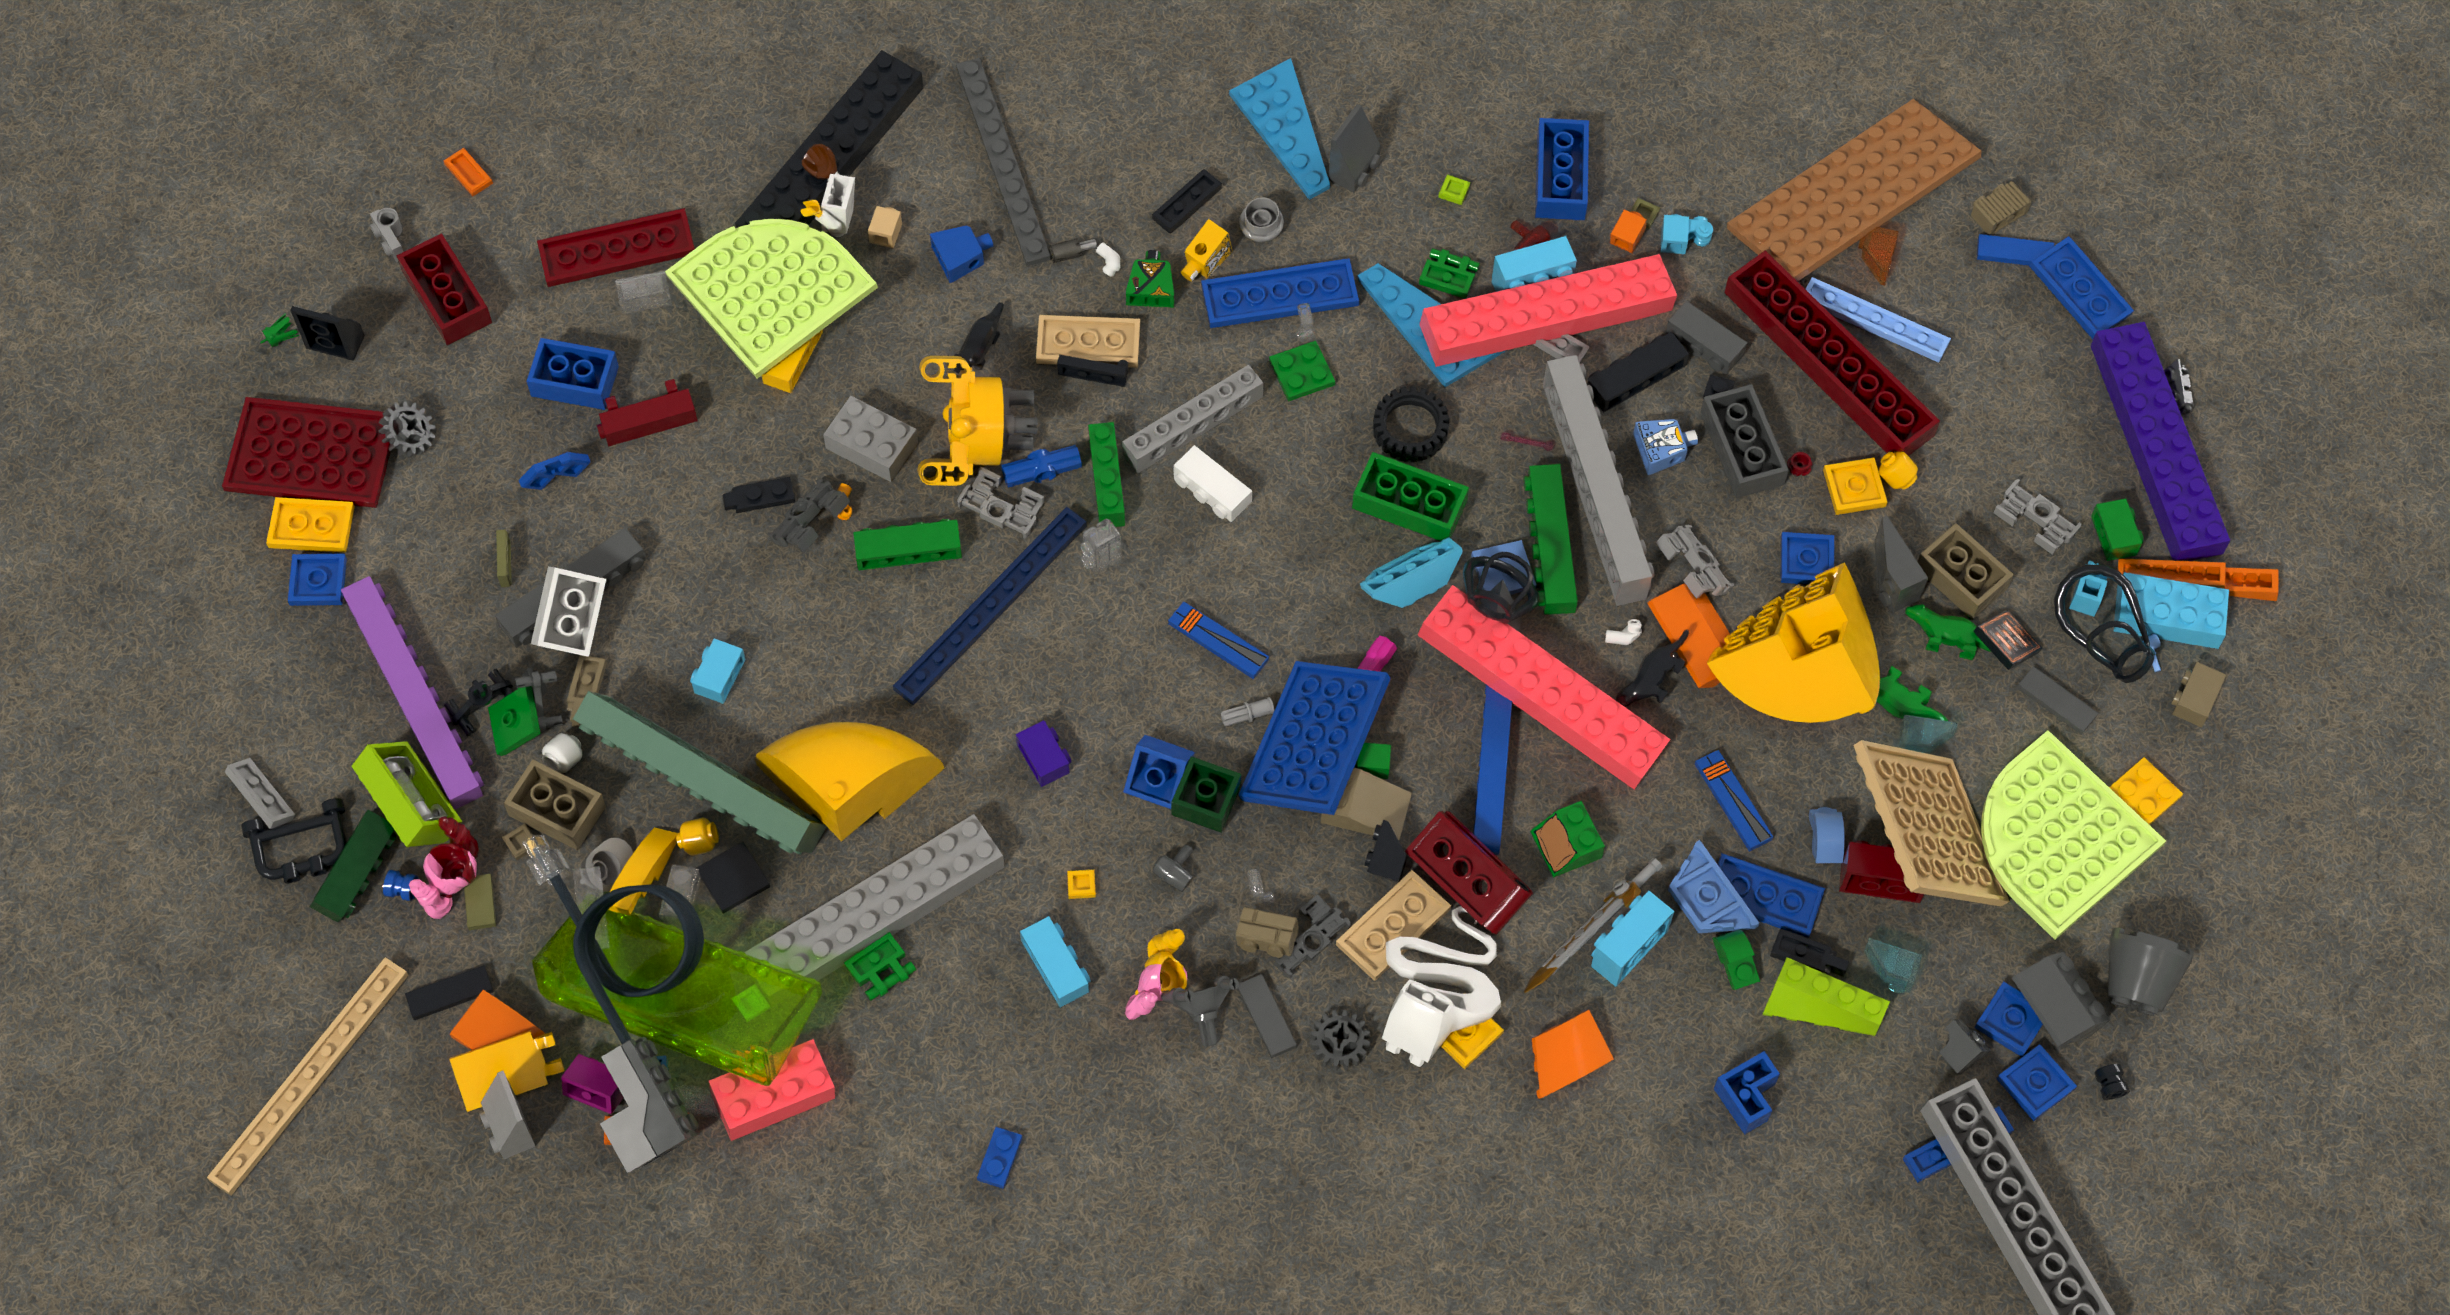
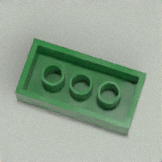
[1352,452,1469,541]

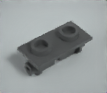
[2164,359,2194,414]

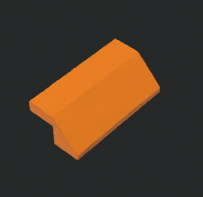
[1647,584,1730,688]

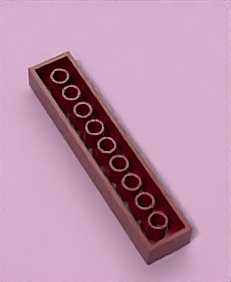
[1724,250,1940,456]

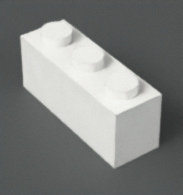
[1174,445,1252,522]

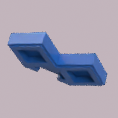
[519,452,591,490]

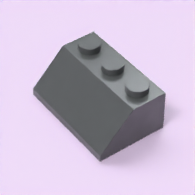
[2012,952,2110,1047]

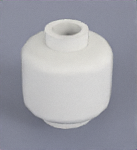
[542,733,582,773]

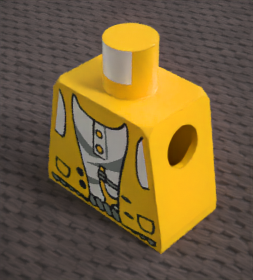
[1181,219,1233,282]

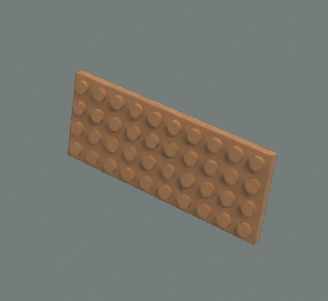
[1727,99,1981,282]

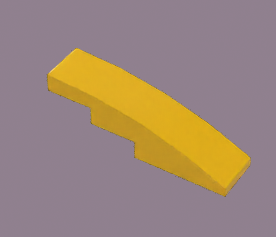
[608,827,677,916]

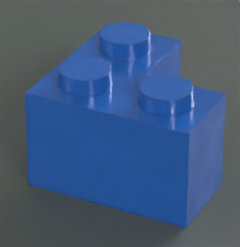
[1714,1051,1780,1135]

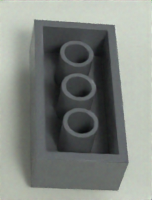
[1700,384,1789,498]

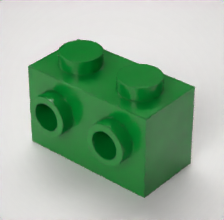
[2091,499,2143,561]

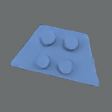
[1668,840,1759,933]

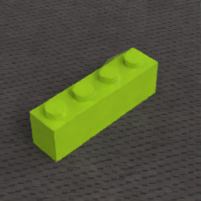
[1762,957,1890,1036]

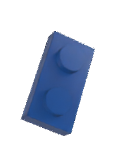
[977,1127,1022,1189]

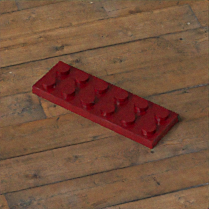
[537,208,695,287]

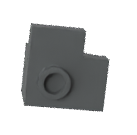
[1939,1019,1991,1073]

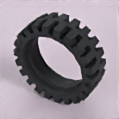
[1373,386,1449,462]

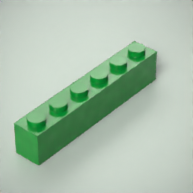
[1523,464,1577,615]

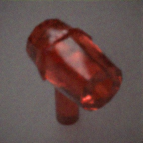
[1511,220,1551,250]

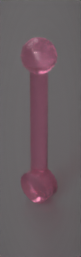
[1500,432,1554,451]

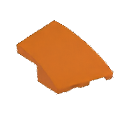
[450,990,546,1050]
[1532,1010,1614,1099]

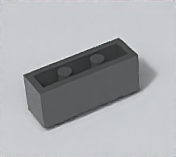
[1666,301,1747,375]

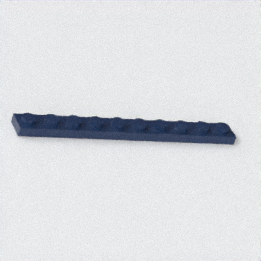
[893,507,1087,705]

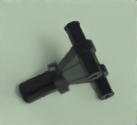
[444,669,514,737]

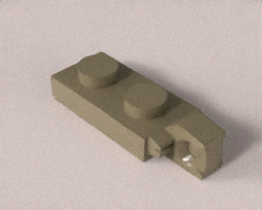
[567,655,607,727]

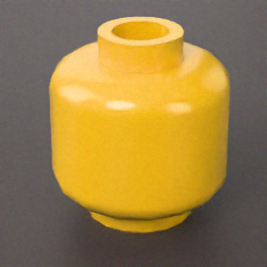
[1879,451,1918,489]
[676,817,719,856]

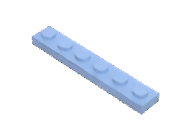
[1806,277,1951,363]

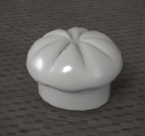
[1239,197,1284,242]

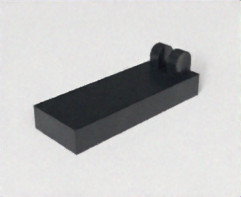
[1057,354,1128,387]

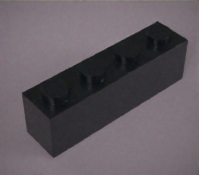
[1587,332,1689,413]

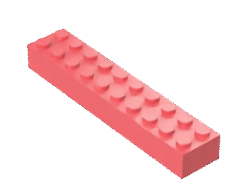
[1420,254,1677,367]
[1418,585,1671,790]

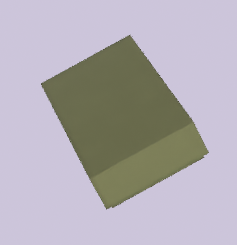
[496,529,512,587]
[464,873,496,931]

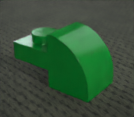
[1712,930,1760,990]

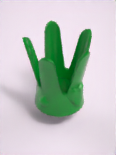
[260,313,299,348]

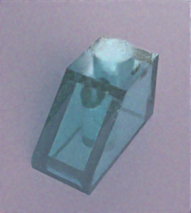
[1898,715,1958,754]
[1864,938,1922,993]

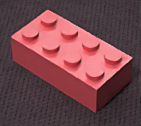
[709,1039,835,1141]

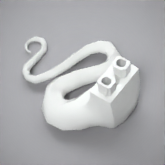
[1382,906,1501,1067]

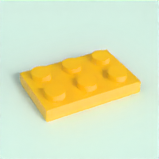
[266,497,355,553]

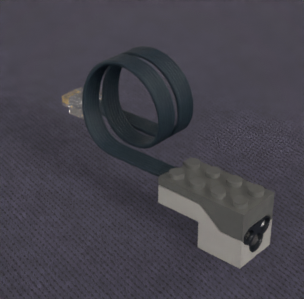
[522,835,704,1173]

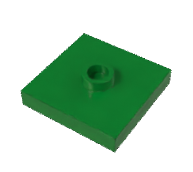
[488,686,541,756]

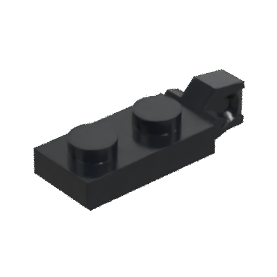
[1770,929,1849,977]

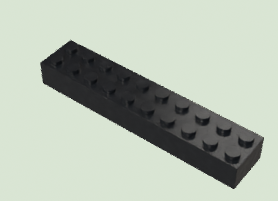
[735,50,923,228]

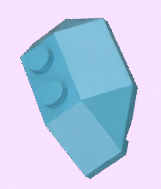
[1360,538,1463,608]

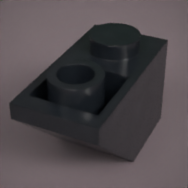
[1364,820,1408,882]

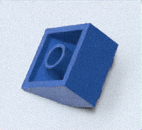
[1123,735,1195,809]

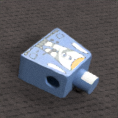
[1633,419,1698,475]

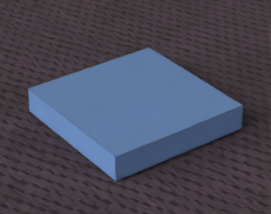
[1471,540,1536,595]

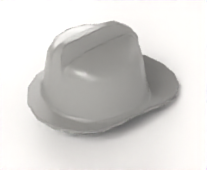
[579,838,633,892]

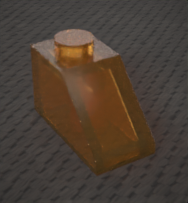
[1858,227,1898,286]

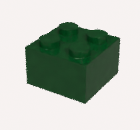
[1171,756,1241,833]

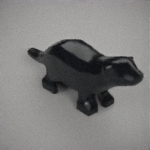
[954,302,1004,374]
[1616,629,1689,707]

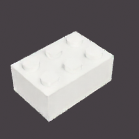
[531,566,606,657]

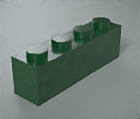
[309,809,397,922]

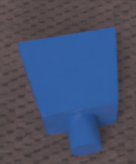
[930,225,993,283]

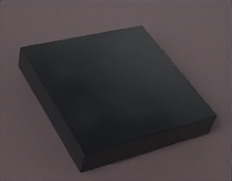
[696,842,770,914]

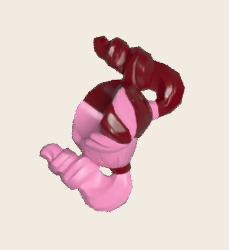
[409,816,479,919]

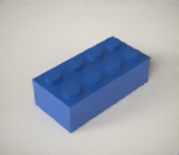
[1535,118,1589,220]

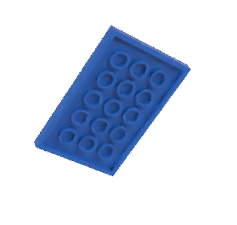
[1238,661,1391,815]

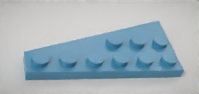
[1357,263,1507,387]

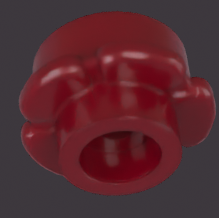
[1787,452,1813,476]

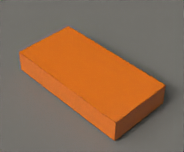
[444,148,493,197]

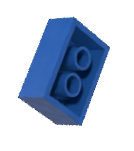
[526,338,619,410]

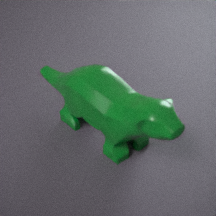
[1905,604,1991,660]
[1876,666,1948,724]

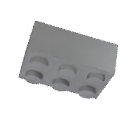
[823,396,918,482]

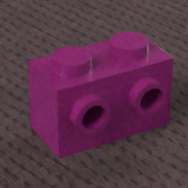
[561,1054,624,1115]

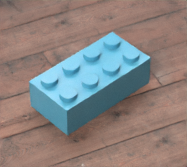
[2113,572,2229,649]

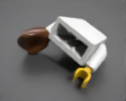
[801,144,855,237]

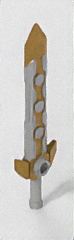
[1524,858,1662,993]

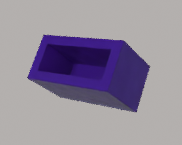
[1016,720,1072,787]

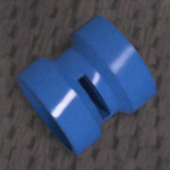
[383,870,419,901]

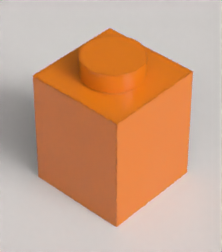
[1610,209,1647,253]

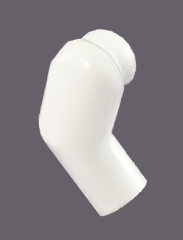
[1096,242,1120,277]
[1605,619,1642,645]

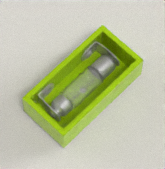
[352,741,462,847]

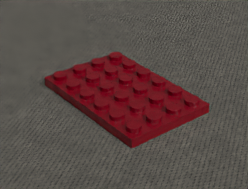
[222,397,391,508]

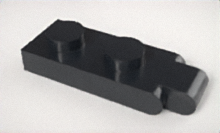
[722,477,795,513]

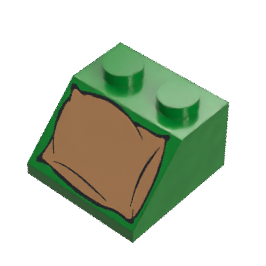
[1530,801,1605,878]

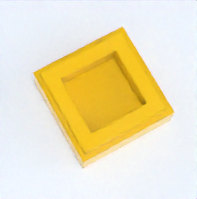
[1067,870,1096,899]

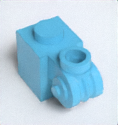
[1660,214,1713,254]
[2069,560,2107,617]

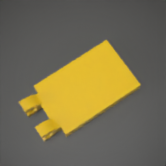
[449,1030,564,1112]

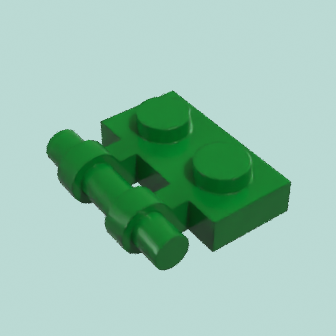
[1419,248,1480,299]
[844,932,916,1001]

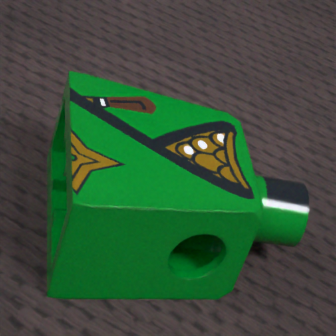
[1126,250,1174,308]

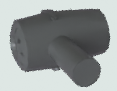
[1152,845,1193,892]

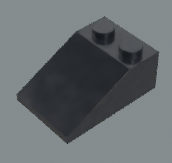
[290,306,365,361]

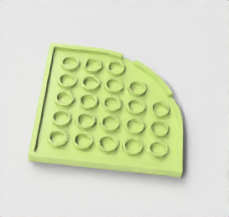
[665,219,878,379]
[1981,731,2166,940]

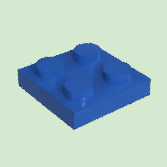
[1780,532,1834,585]
[288,554,347,606]
[1974,981,2043,1057]
[1997,1044,2077,1121]

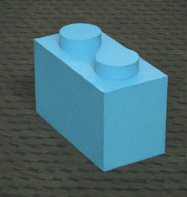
[690,638,746,704]

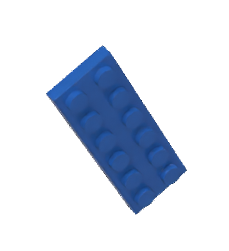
[1201,258,1359,328]

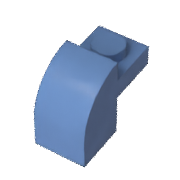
[1809,807,1844,863]

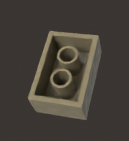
[1917,523,2014,620]
[504,759,606,850]

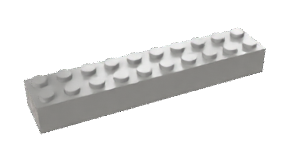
[1543,355,1654,606]
[741,814,1004,1009]
[1920,1078,2115,1315]

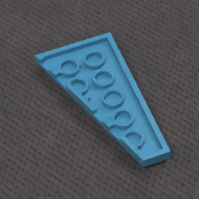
[1229,58,1330,200]

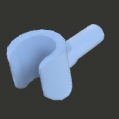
[2143,634,2161,672]

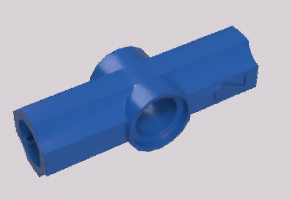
[1001,445,1082,488]

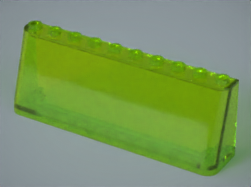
[532,894,822,1086]

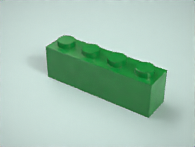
[1088,422,1125,529]
[853,519,962,571]

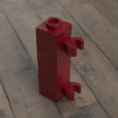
[597,379,698,447]

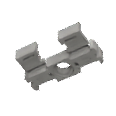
[957,467,1044,539]
[1994,479,2081,555]
[1655,525,1734,599]

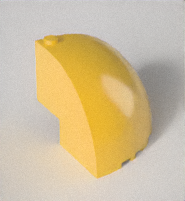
[1707,562,1880,723]
[755,722,945,842]

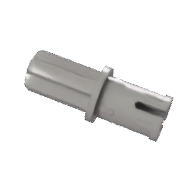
[1221,697,1275,726]

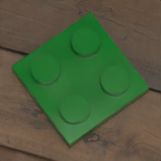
[1269,341,1335,402]

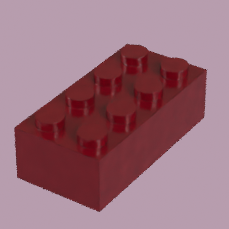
[396,233,492,345]

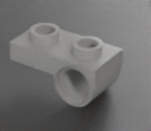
[370,208,403,262]

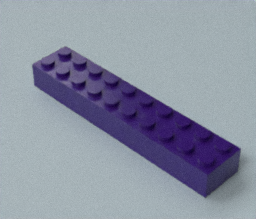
[2090,322,2230,561]

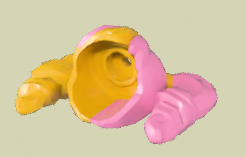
[1125,929,1187,1020]

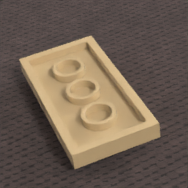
[1036,315,1140,368]
[1336,870,1451,981]

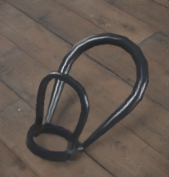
[1463,552,1539,624]
[2054,564,2156,683]

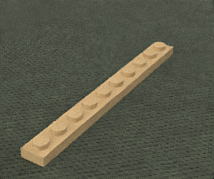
[207,957,409,1196]

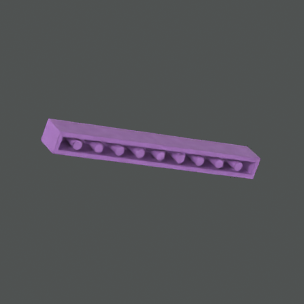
[341,576,484,810]

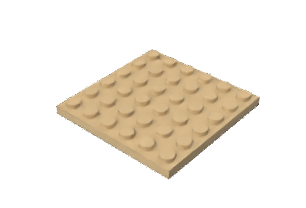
[1853,740,2010,906]

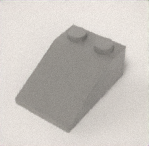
[479,1071,535,1159]

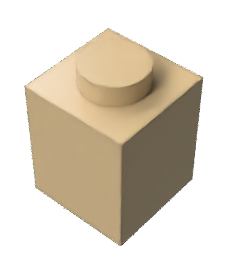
[868,206,902,248]

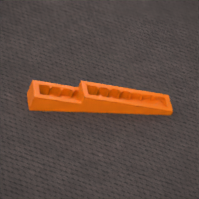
[2118,558,2278,601]

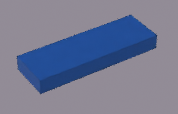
[1977,234,2054,265]

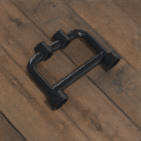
[241,798,347,884]

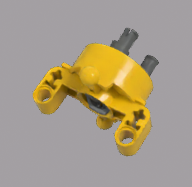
[917,356,1038,486]

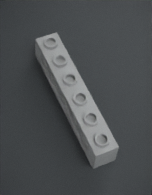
[1122,365,1263,474]

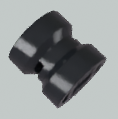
[2094,1064,2130,1100]

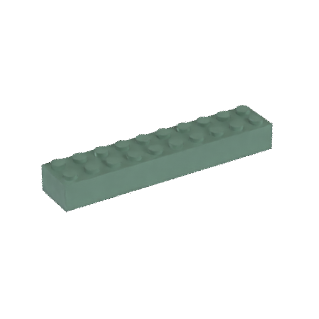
[573,691,827,855]

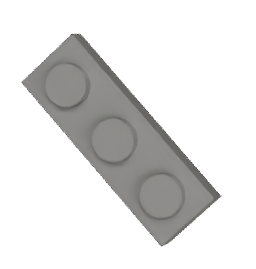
[225,758,295,829]

